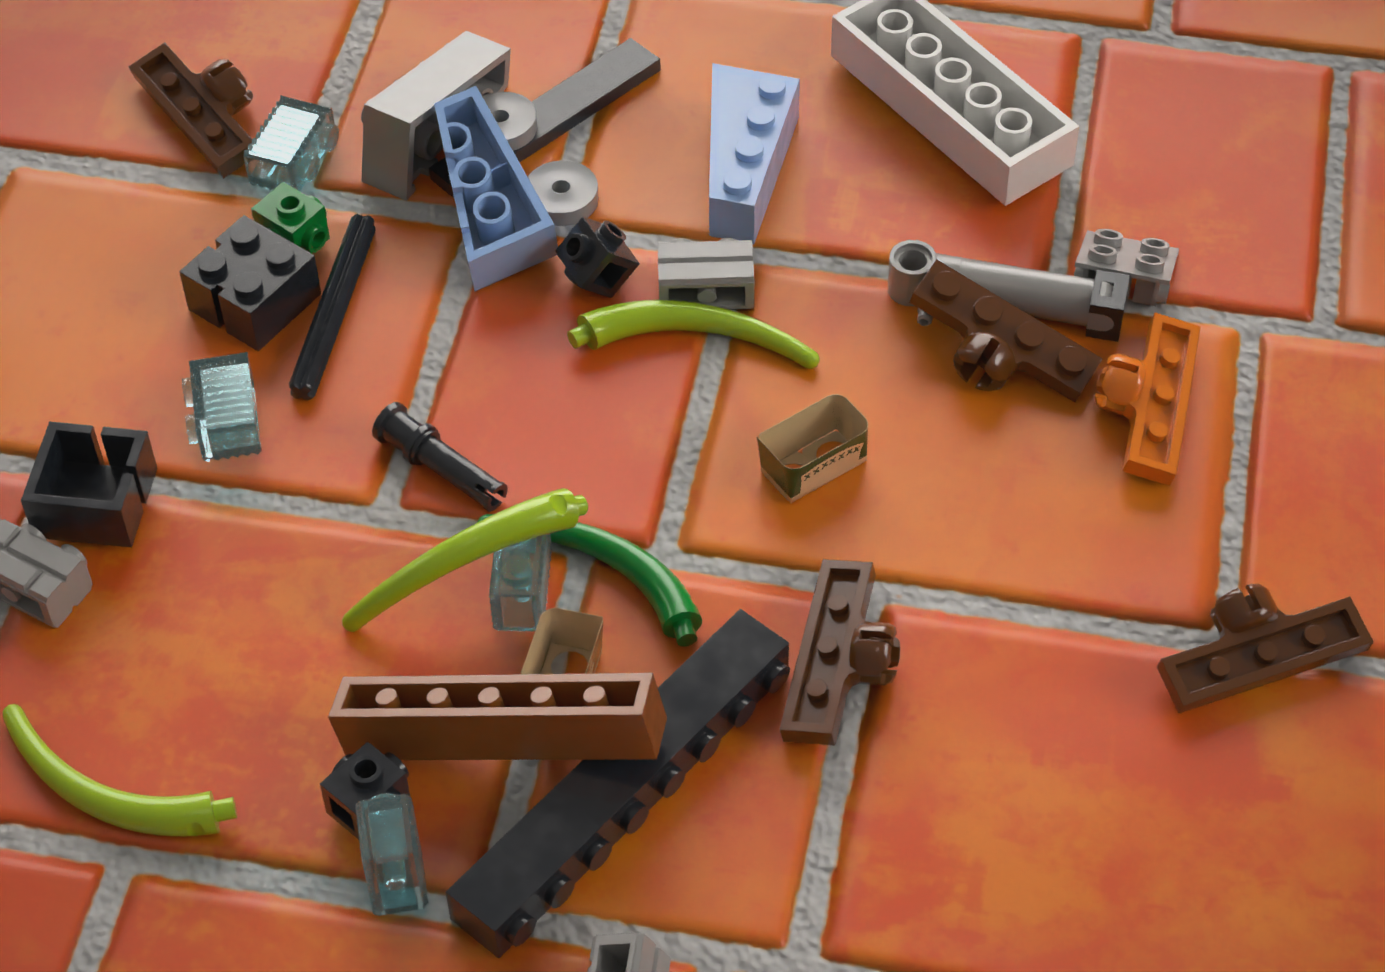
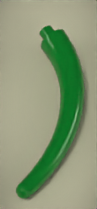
[477,514,703,647]

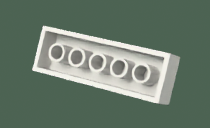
[831,0,1079,206]

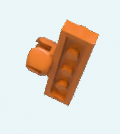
[1095,312,1201,486]

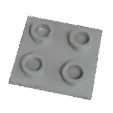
[1074,229,1179,307]

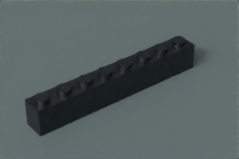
[446,609,790,958]

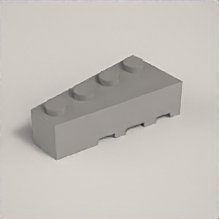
[361,31,511,201]

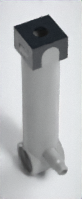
[888,240,1130,342]

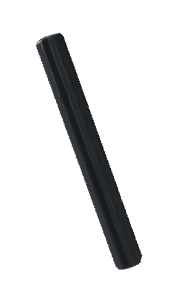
[289,214,376,400]

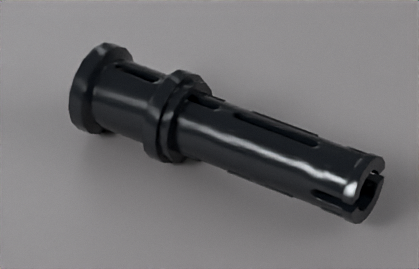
[372,402,508,512]

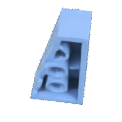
[709,63,800,244]
[434,86,558,292]

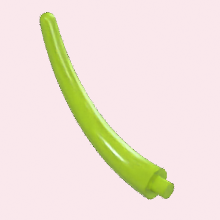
[567,300,820,369]
[342,488,588,632]
[2,704,238,836]

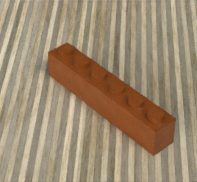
[328,673,667,760]

